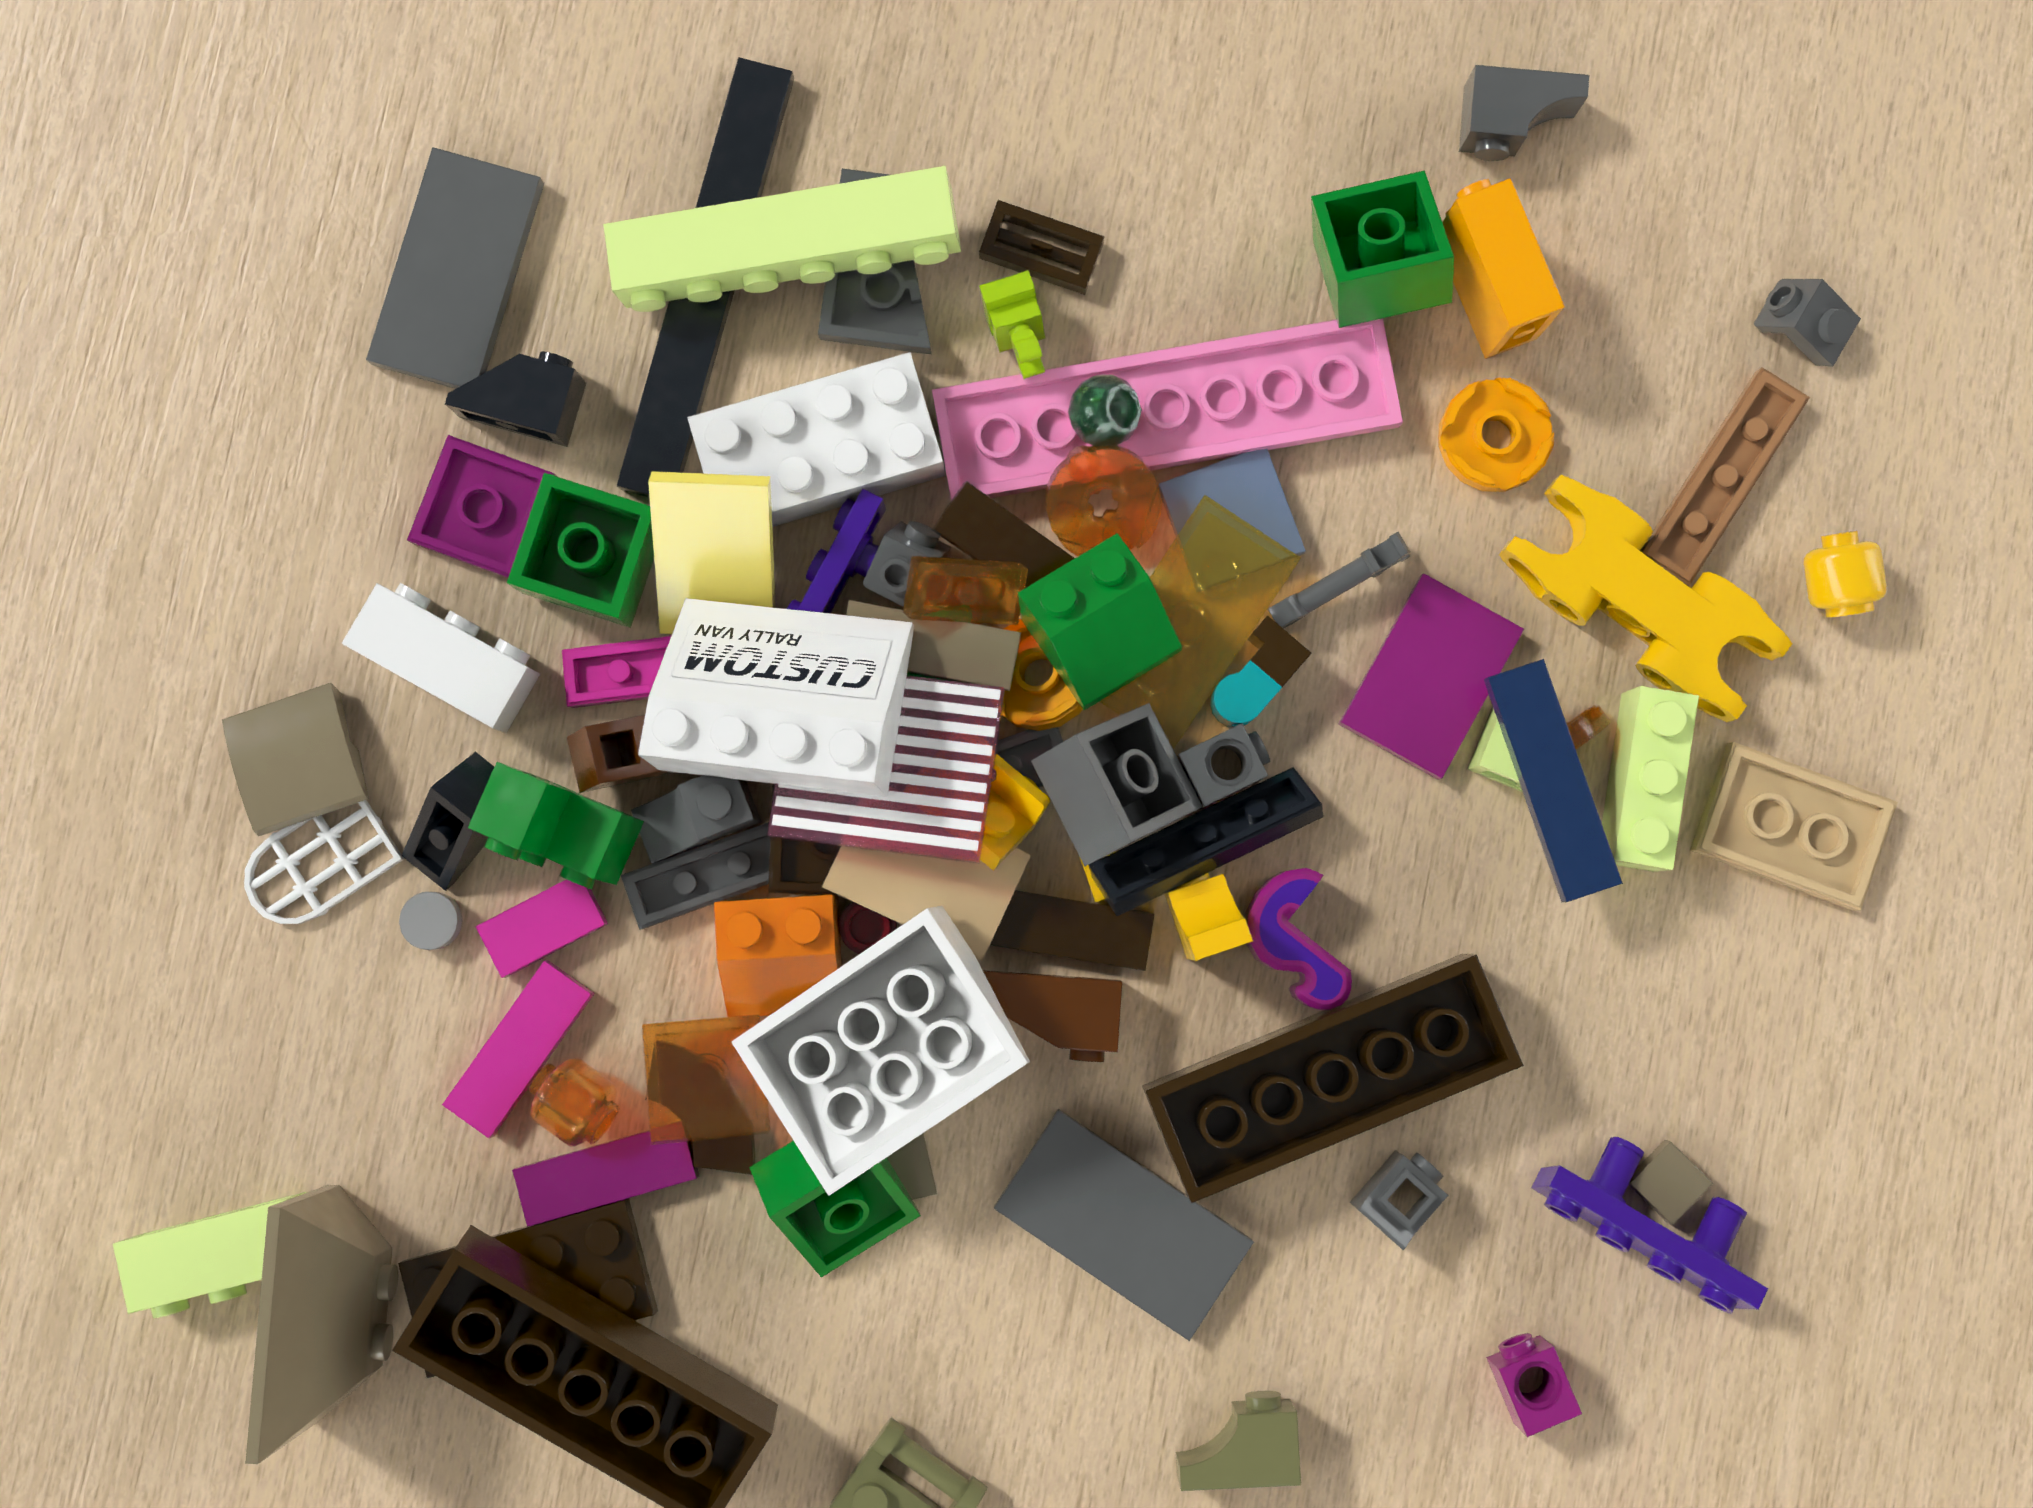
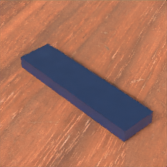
[1484,659,1623,903]

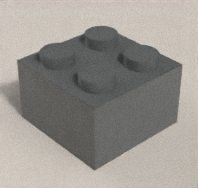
[1031,703,1202,866]

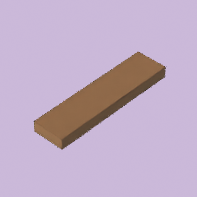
[1640,367,1810,586]

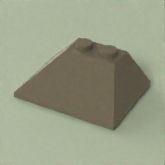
[245,1185,398,1464]

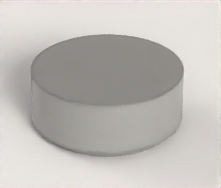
[399,892,462,950]

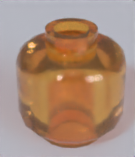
[529,1058,620,1147]

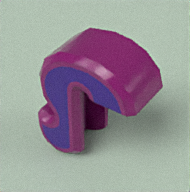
[1243,868,1352,1010]

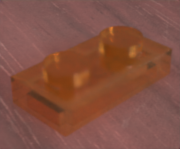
[903,556,1028,625]

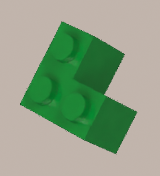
[468,762,644,889]

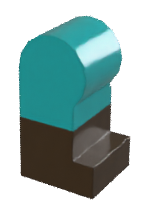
[1210,615,1312,727]

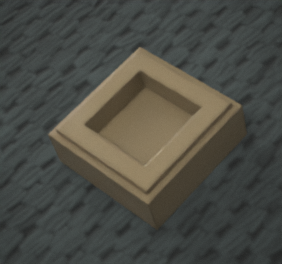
[1628,1140,1713,1225]

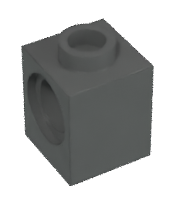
[1177,723,1270,809]

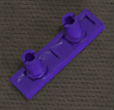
[787,488,886,614]
[1531,1137,1769,1314]

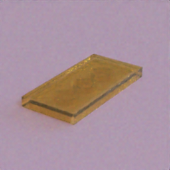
[1099,495,1301,750]

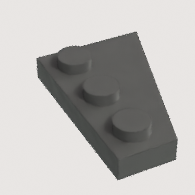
[818,168,932,355]

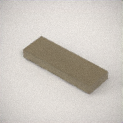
[846,600,1021,692]

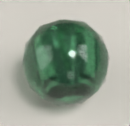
[1067,374,1142,449]

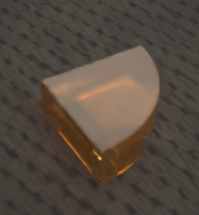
[1566,705,1611,749]

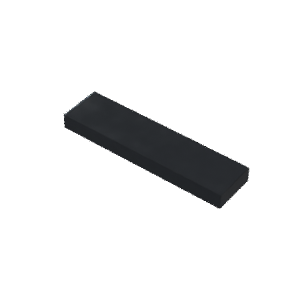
[1089,767,1324,916]

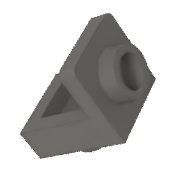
[1754,279,1861,367]
[863,521,951,610]

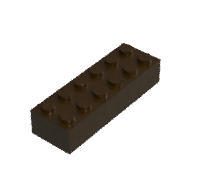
[1142,953,1524,1203]
[392,1225,778,1508]

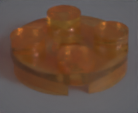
[1045,444,1162,556]

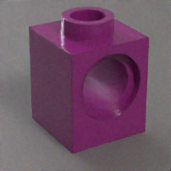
[1486,1333,1582,1437]

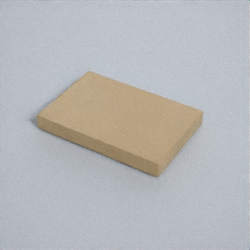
[1690,742,1898,911]
[822,788,1031,961]

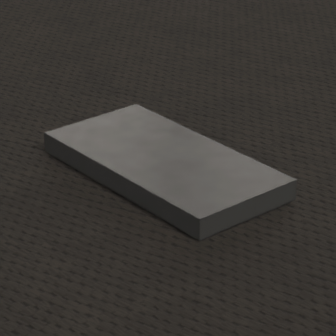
[366,147,544,389]
[994,1109,1254,1341]

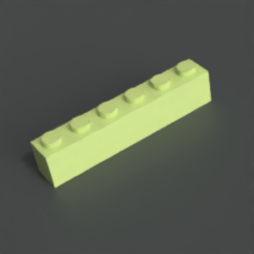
[603,166,961,312]

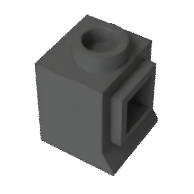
[1350,1150,1449,1250]

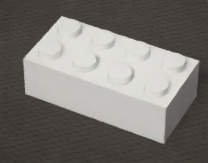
[687,352,946,527]

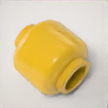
[1803,531,1887,617]

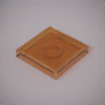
[641,1014,771,1145]

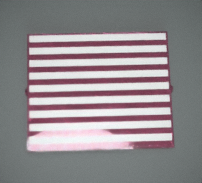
[767,676,1005,864]

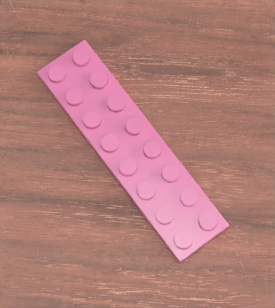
[932,318,1403,500]

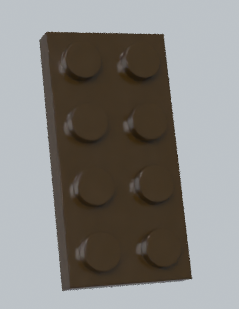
[398,1198,658,1378]

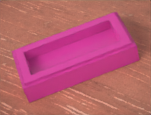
[475,879,608,978]

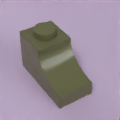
[1176,1391,1301,1491]

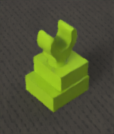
[979,270,1045,379]

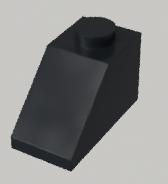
[445,351,586,447]
[401,751,494,891]

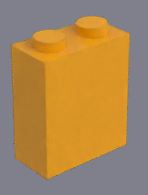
[1443,178,1565,359]

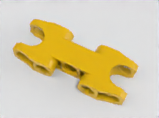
[1498,475,1792,722]

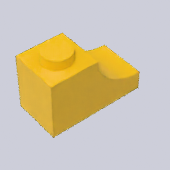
[1165,873,1253,961]

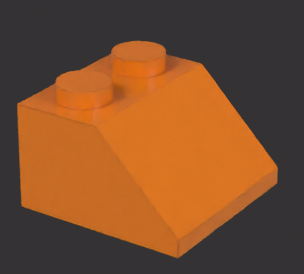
[714,895,842,1018]

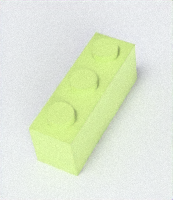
[1602,686,1699,872]
[113,1192,306,1318]

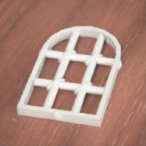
[244,800,404,924]

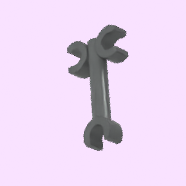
[1268,532,1410,629]

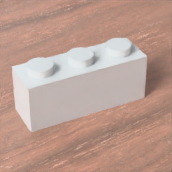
[342,583,540,733]

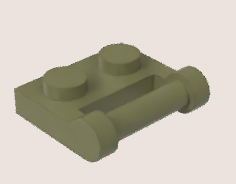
[830,1417,988,1508]

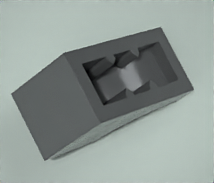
[1459,65,1590,161]
[631,775,762,864]

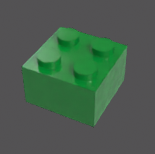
[1311,170,1454,328]
[507,473,654,628]

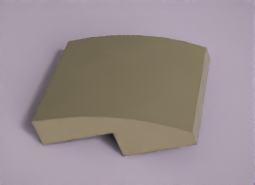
[222,683,369,836]

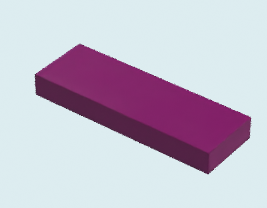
[512,1121,700,1227]

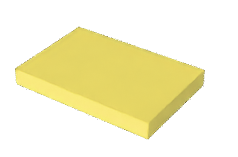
[648,471,776,634]

